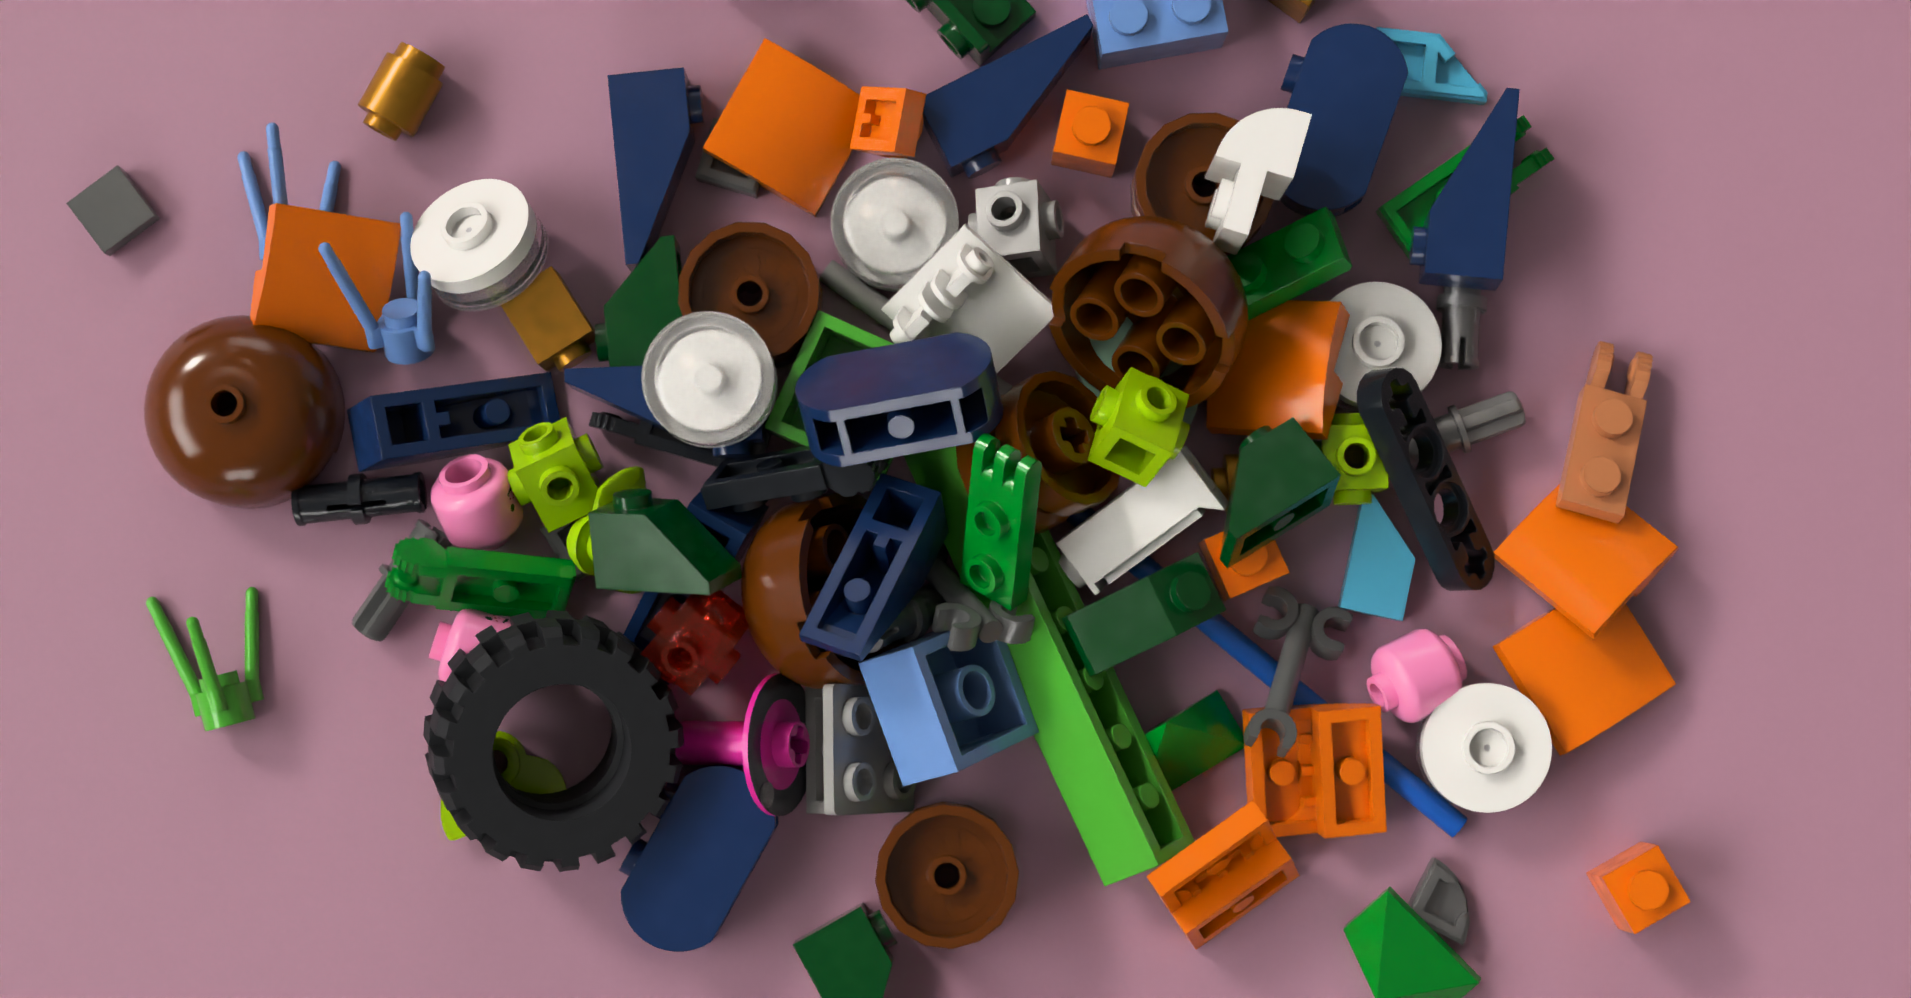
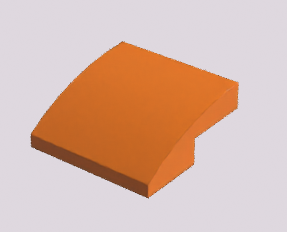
[702,38,860,217]
[250,203,401,353]
[1206,300,1350,440]
[1493,484,1678,639]
[1492,604,1676,756]
[1242,703,1387,839]
[1146,800,1300,950]

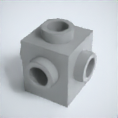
[968,177,1064,279]

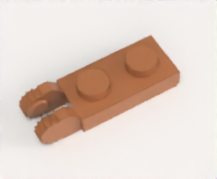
[1556,341,1653,523]

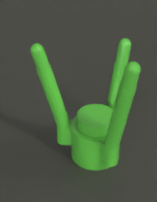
[146,587,264,731]

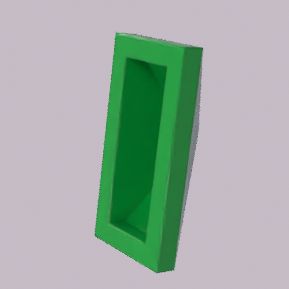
[1144,690,1244,791]
[1343,886,1481,998]

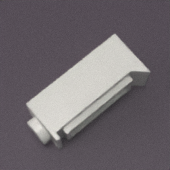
[1056,445,1229,595]

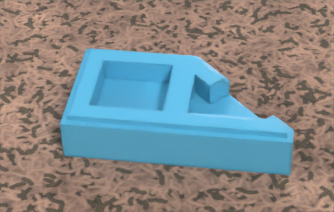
[1376,27,1488,105]
[1338,494,1416,622]

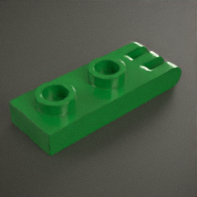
[960,433,1042,611]

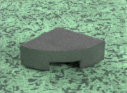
[1408,857,1470,945]

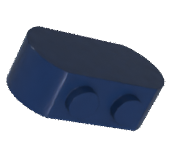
[1280,24,1408,217]
[795,332,1004,467]
[619,765,779,952]

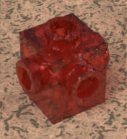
[641,590,749,696]

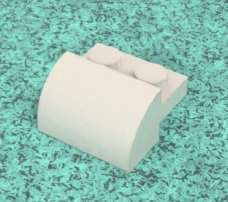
[1204,108,1312,255]

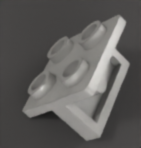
[805,684,916,816]

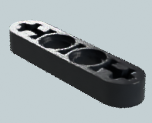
[1357,368,1495,591]

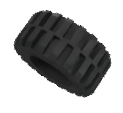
[423,610,684,872]

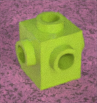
[1087,367,1190,487]
[1313,413,1389,505]
[508,417,604,533]

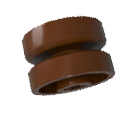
[1130,113,1274,256]
[678,222,823,368]
[956,371,1120,535]
[875,801,1019,949]

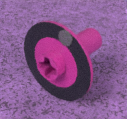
[675,673,810,816]

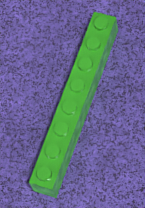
[904,446,1195,886]

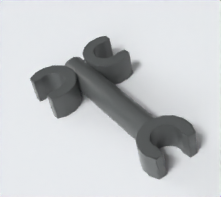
[926,543,1035,652]
[1244,586,1353,758]

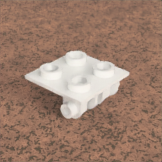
[881,223,1054,374]

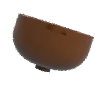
[1049,216,1248,408]
[144,315,345,509]
[741,493,906,690]

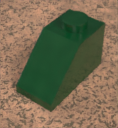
[595,235,685,367]
[1220,417,1341,569]
[588,488,742,595]
[1061,552,1226,677]
[793,902,898,998]

